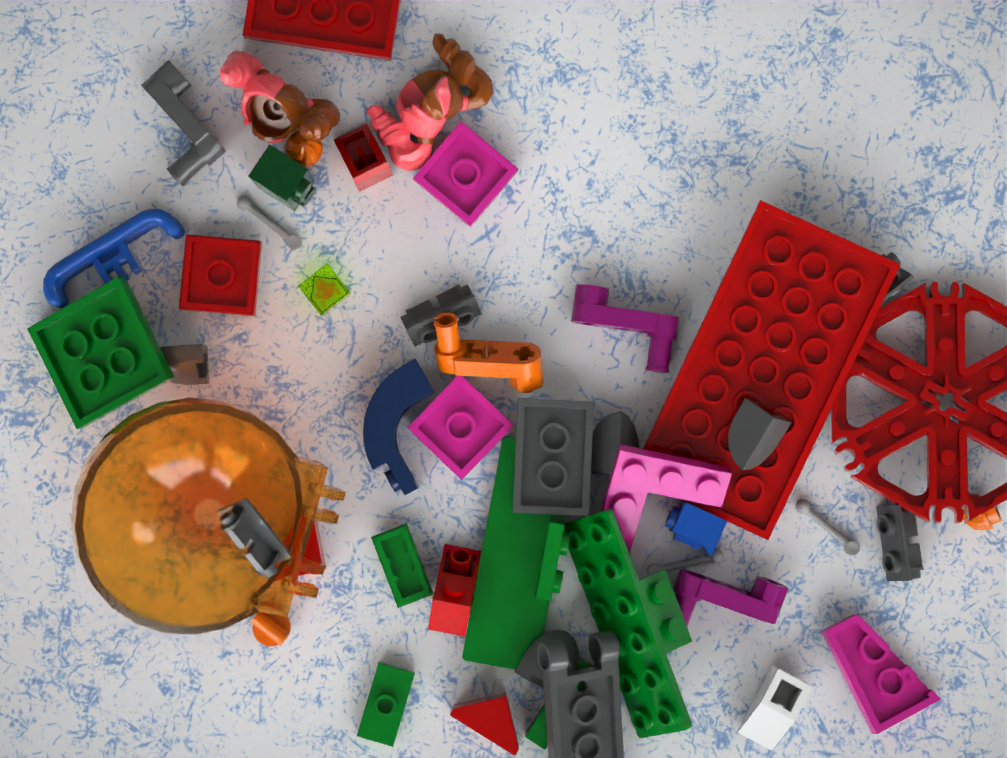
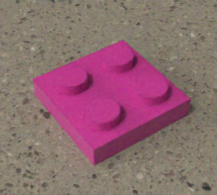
[413,121,518,228]
[407,376,514,480]

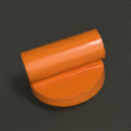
[250,608,291,646]

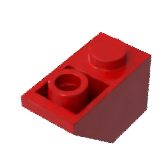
[428,544,481,636]

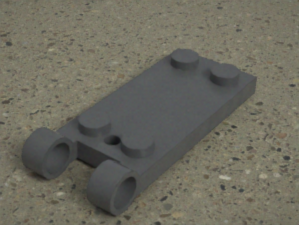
[537,630,624,758]

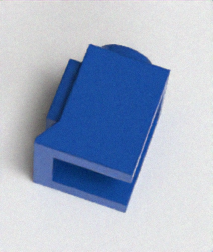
[664,501,727,556]

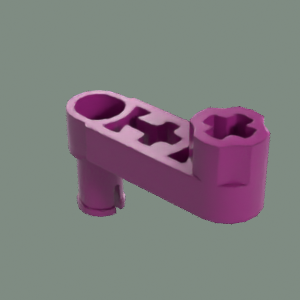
[571,284,679,374]
[673,569,789,628]

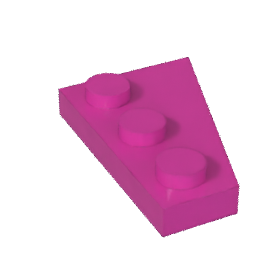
[821,614,941,734]

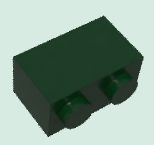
[248,144,316,212]

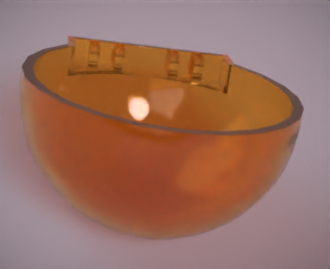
[71,397,346,635]

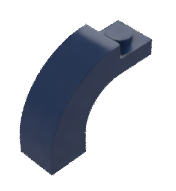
[363,358,435,495]

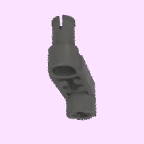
[141,60,226,187]

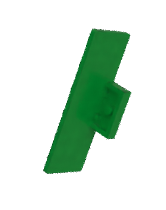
[462,437,570,670]
[564,509,692,738]

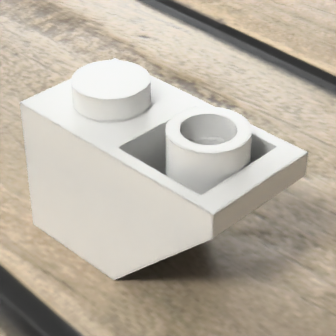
[737,664,813,750]

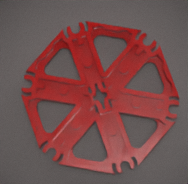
[831,282,1007,524]

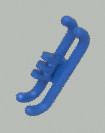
[43,209,185,309]

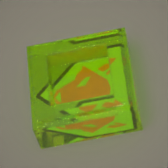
[298,263,351,316]

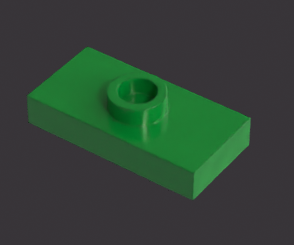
[371,523,434,608]
[357,662,415,747]

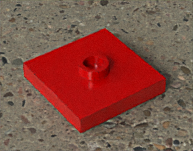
[179,234,262,316]

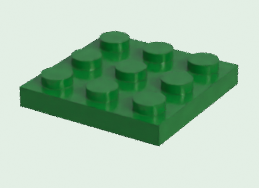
[27,276,175,429]

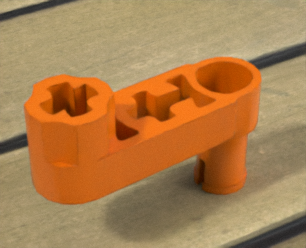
[434,312,544,393]

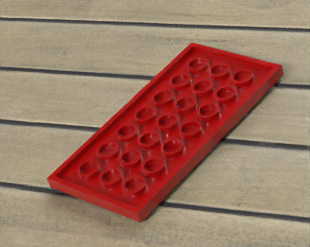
[643,200,901,540]

